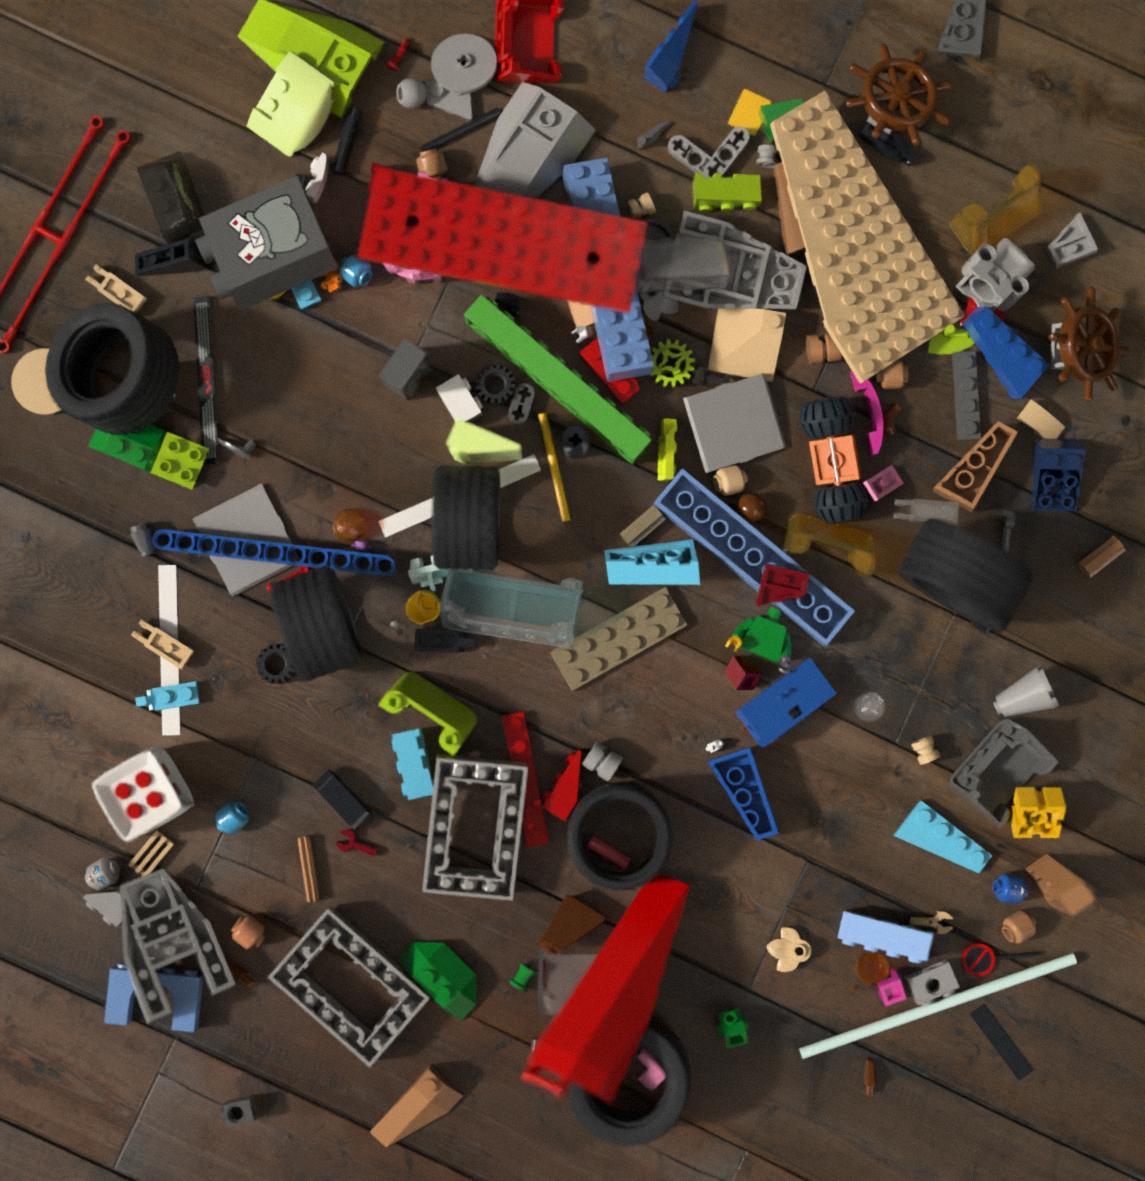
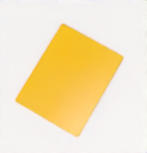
[728,89,771,136]

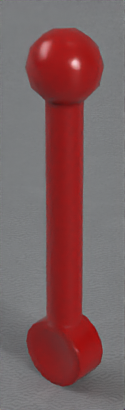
[267,567,309,592]

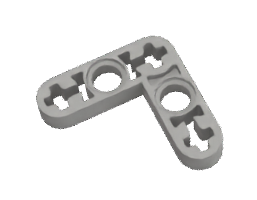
[668,127,749,178]

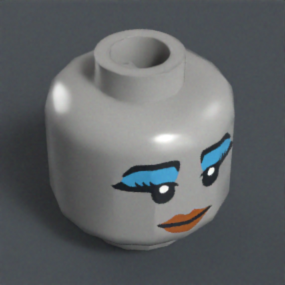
[85,858,120,891]

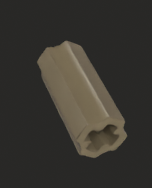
[620,505,666,547]

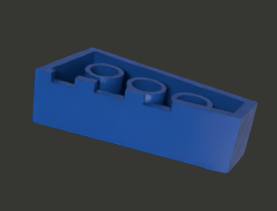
[962,306,1049,399]
[707,746,779,840]

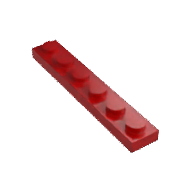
[502,712,549,848]

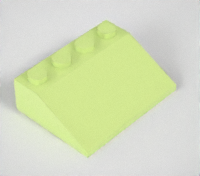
[446,419,523,464]

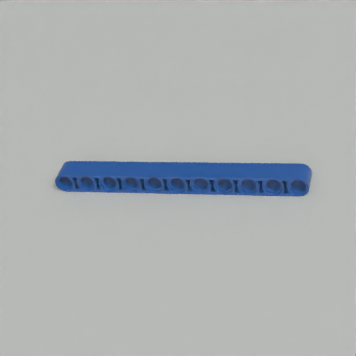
[153,529,397,577]

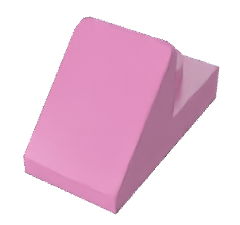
[862,465,904,502]

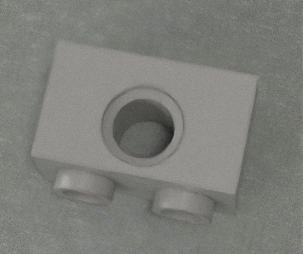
[904,959,959,1006]

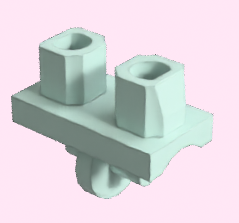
[408,556,451,592]

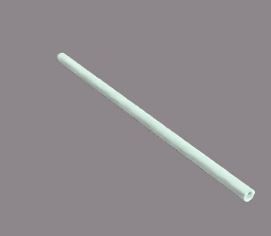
[799,953,1077,1059]

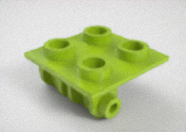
[150,432,209,490]

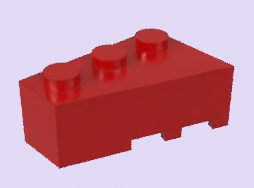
[579,337,639,407]

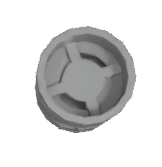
[582,741,623,782]

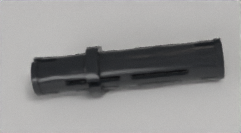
[331,107,363,175]

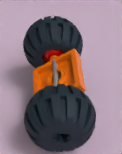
[800,396,870,524]

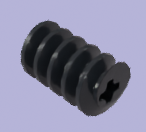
[561,426,590,459]

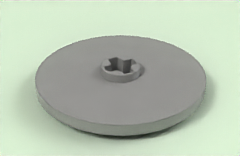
[431,34,497,93]

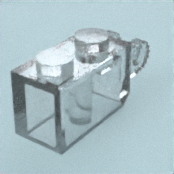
[893,499,959,525]

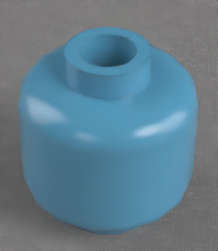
[339,254,372,287]
[215,801,249,834]

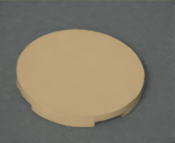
[11,348,62,415]

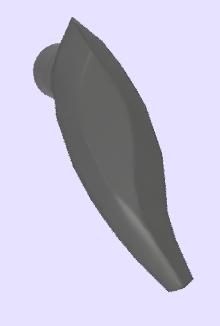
[637,121,670,150]
[217,437,257,459]

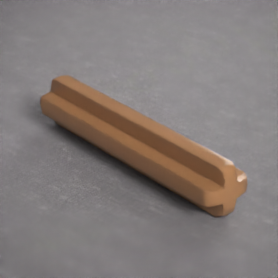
[298,836,319,902]

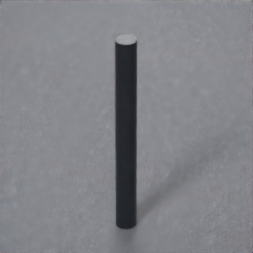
[419,107,501,152]

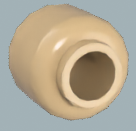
[713,465,747,496]

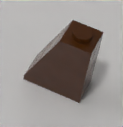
[537,894,606,956]

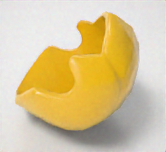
[405,589,442,625]

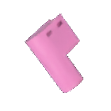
[637,1049,665,1091]

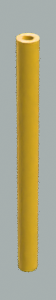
[538,413,571,522]

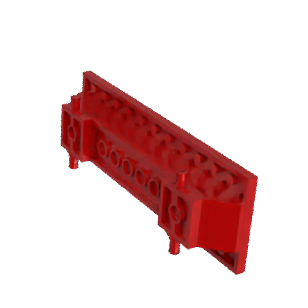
[358,167,647,313]

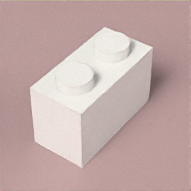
[436,374,483,423]

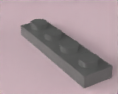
[952,351,981,441]

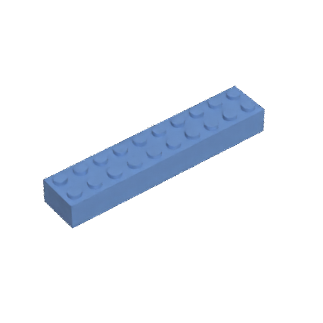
[562,158,654,382]
[653,469,855,646]

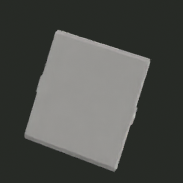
[683,373,786,473]
[193,483,300,597]

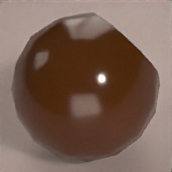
[736,493,767,524]

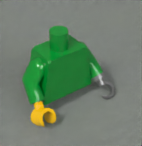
[725,607,792,674]

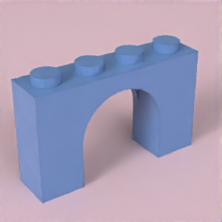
[104,963,203,1032]

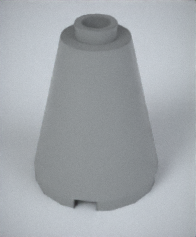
[993,665,1059,717]

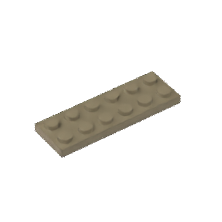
[550,587,687,691]

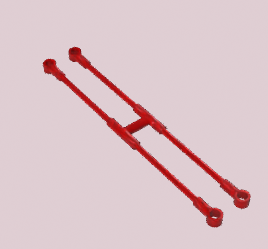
[0,116,131,354]

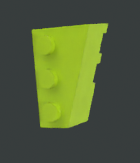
[693,173,762,212]

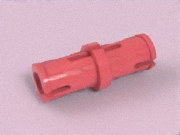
[586,835,632,871]

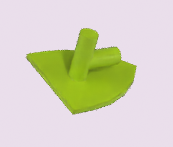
[928,320,974,354]

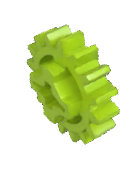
[650,339,695,388]

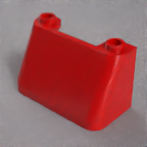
[494,0,564,83]

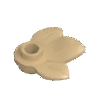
[766,927,812,972]

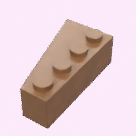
[933,421,1018,513]
[1025,854,1095,916]

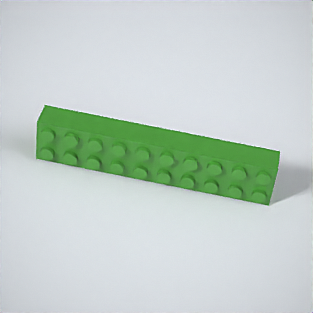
[464,295,651,465]

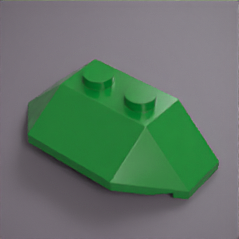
[88,425,167,480]
[398,941,477,1021]

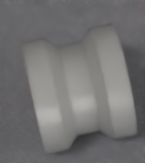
[756,145,779,168]

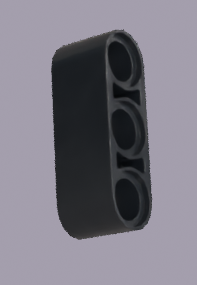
[313,769,373,831]

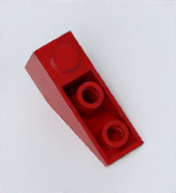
[541,749,581,821]

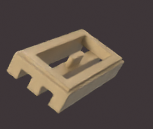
[128,830,175,877]

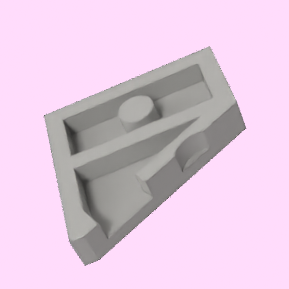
[425,80,472,121]
[1047,213,1098,268]

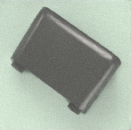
[949,719,1058,829]

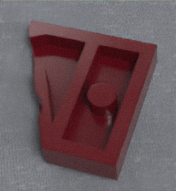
[755,563,810,607]

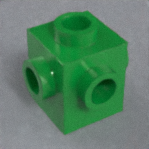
[715,1009,749,1049]

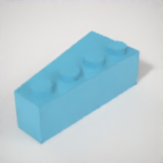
[605,539,700,585]

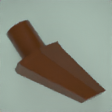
[226,961,255,989]
[863,1057,878,1096]

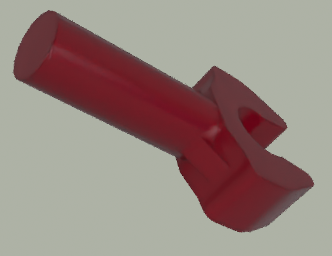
[336,829,378,857]

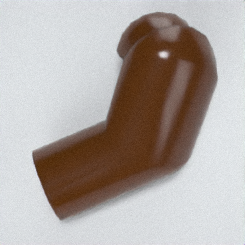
[882,403,902,436]

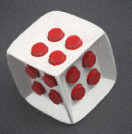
[92,746,195,842]

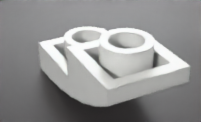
[306,152,329,204]

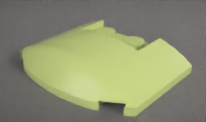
[247,51,335,157]

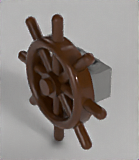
[846,44,953,146]
[1049,287,1129,402]

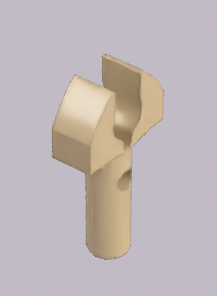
[909,911,953,934]

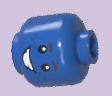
[993,873,1028,904]

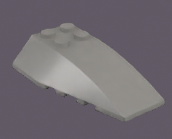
[663,211,807,310]

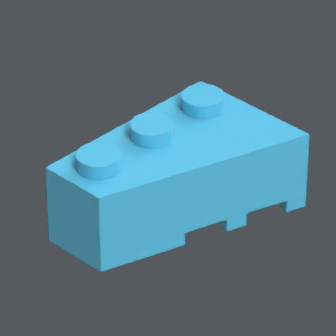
[392,728,434,800]

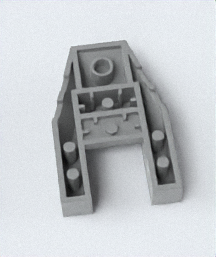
[120,869,235,1024]

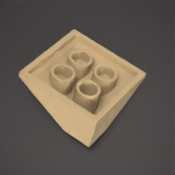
[707,309,786,382]

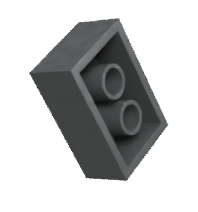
[379,338,432,400]

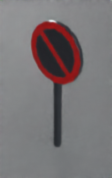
[961,943,1038,977]

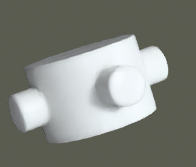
[706,739,724,753]

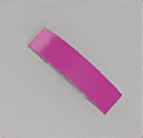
[850,370,883,457]

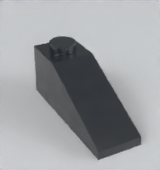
[135,238,205,276]

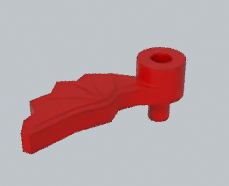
[385,38,409,71]

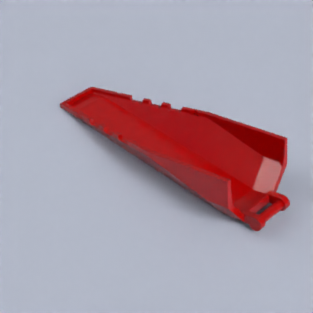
[523,874,690,1103]

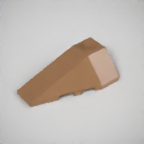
[370,1064,463,1147]

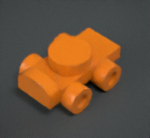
[321,259,343,293]

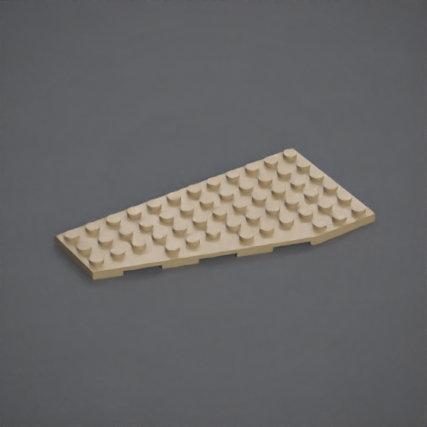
[770,91,965,383]

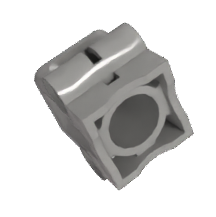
[956,238,1035,312]

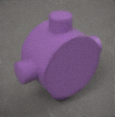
[352,541,371,552]

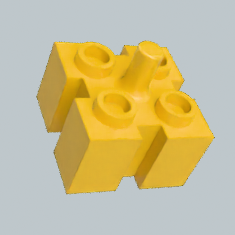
[1010,787,1066,838]

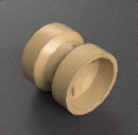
[627,193,656,220]
[911,735,940,765]

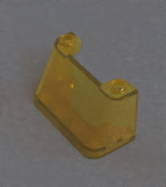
[948,162,1043,255]
[781,513,876,578]

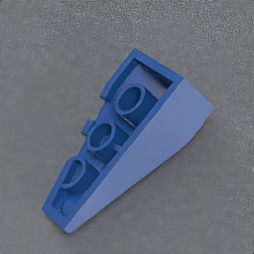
[644,0,698,93]

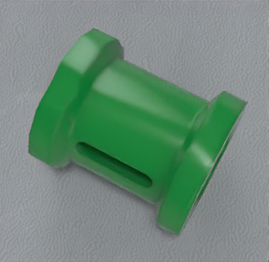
[510,963,538,992]

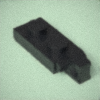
[858,122,918,166]
[414,628,477,653]

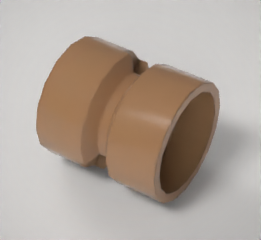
[806,333,842,364]

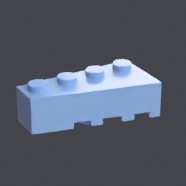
[838,911,935,964]

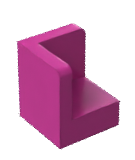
[877,969,907,1006]

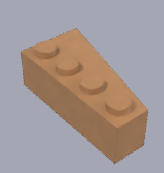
[773,162,806,257]

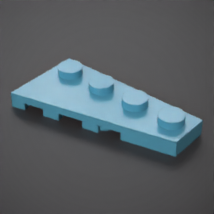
[893,800,992,873]

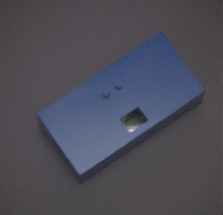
[734,658,836,748]

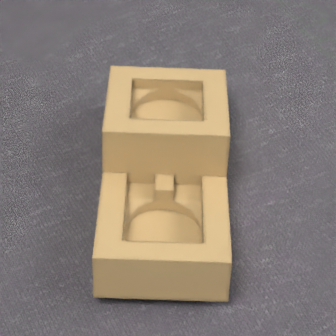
[1017,399,1065,439]

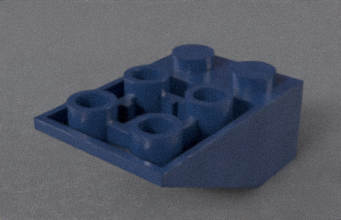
[1032,438,1086,511]

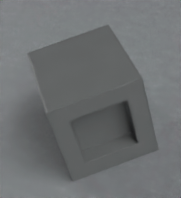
[221,1095,257,1128]

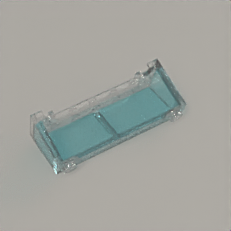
[440,568,583,649]

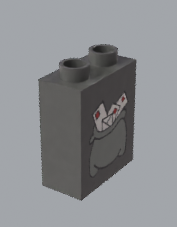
[195,176,338,311]

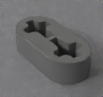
[508,383,535,425]

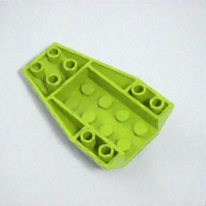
[238,0,385,119]

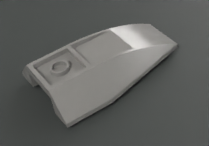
[474,82,595,199]

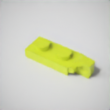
[658,418,678,481]

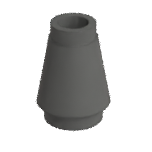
[130,522,155,556]

